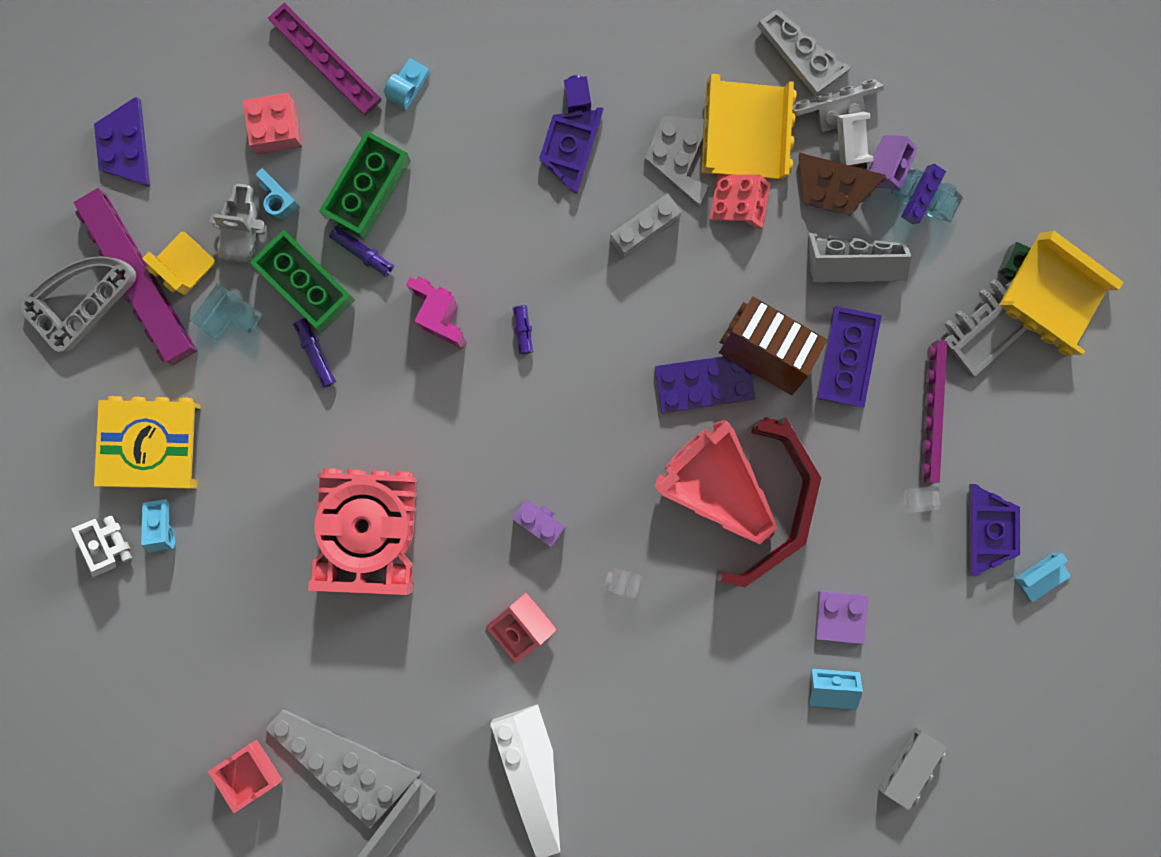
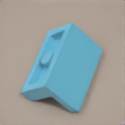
[1015,552,1071,602]
[809,669,863,709]

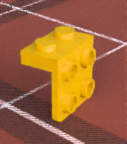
[142,232,216,296]

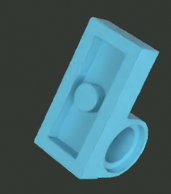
[384,57,430,110]
[256,168,300,221]
[141,499,175,553]

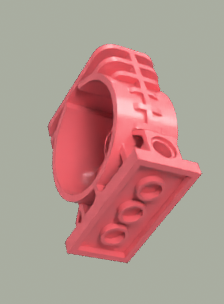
[308,468,418,595]

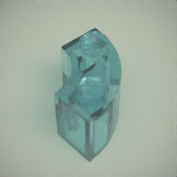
[891,168,963,222]

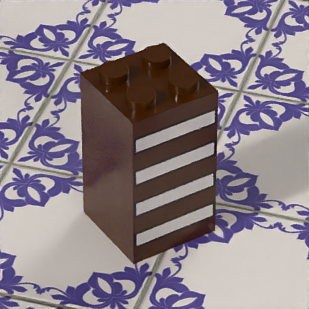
[718,296,828,396]

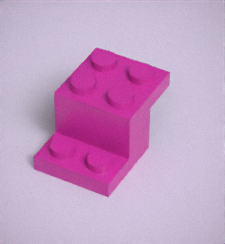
[406,276,466,349]

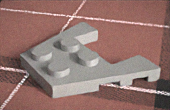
[645,116,709,206]

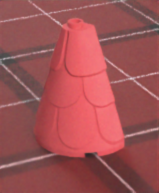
[655,420,777,544]

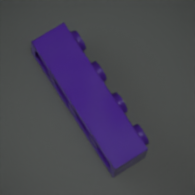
[901,164,946,225]

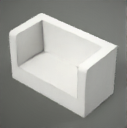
[836,112,873,165]

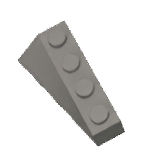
[808,233,912,283]

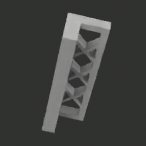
[357,777,436,857]

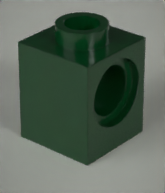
[998,242,1031,280]

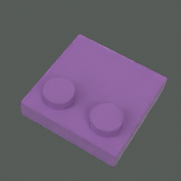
[815,591,868,644]

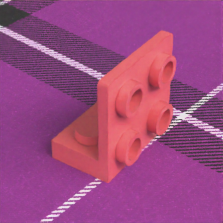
[710,174,771,229]

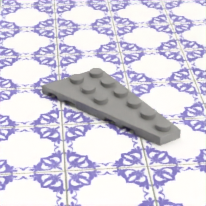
[265,710,421,829]

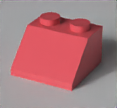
[486,593,557,663]

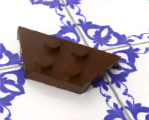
[798,153,886,216]

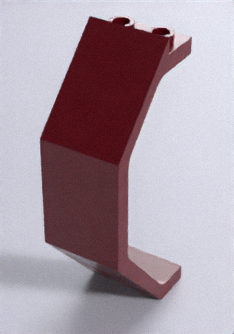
[716,417,821,588]

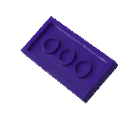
[816,306,882,408]
[655,356,755,413]

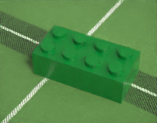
[319,130,411,241]
[249,229,355,333]

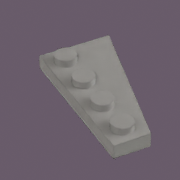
[757,9,851,96]

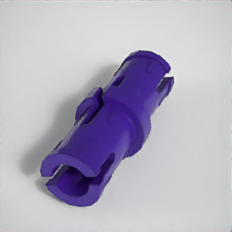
[513,305,534,354]

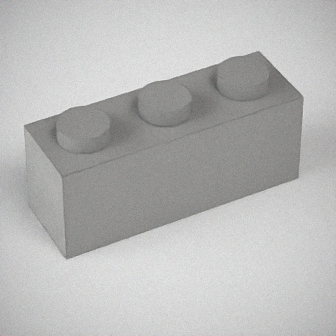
[610,193,682,259]
[878,727,947,810]

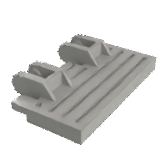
[944,279,1027,377]

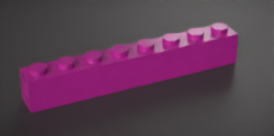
[73,188,198,365]

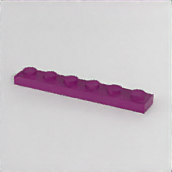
[268,2,382,116]
[921,340,947,484]

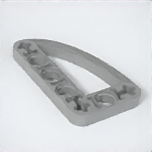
[20,256,136,352]

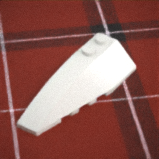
[491,704,560,857]

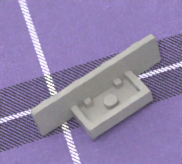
[792,80,885,132]

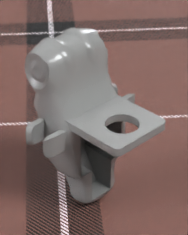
[210,184,267,264]

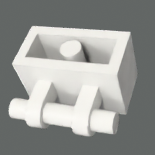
[71,516,132,577]

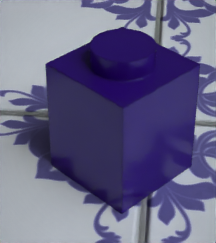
[564,75,591,114]

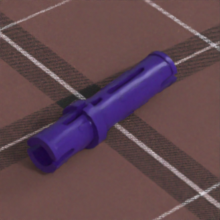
[329,226,394,277]
[293,318,336,388]

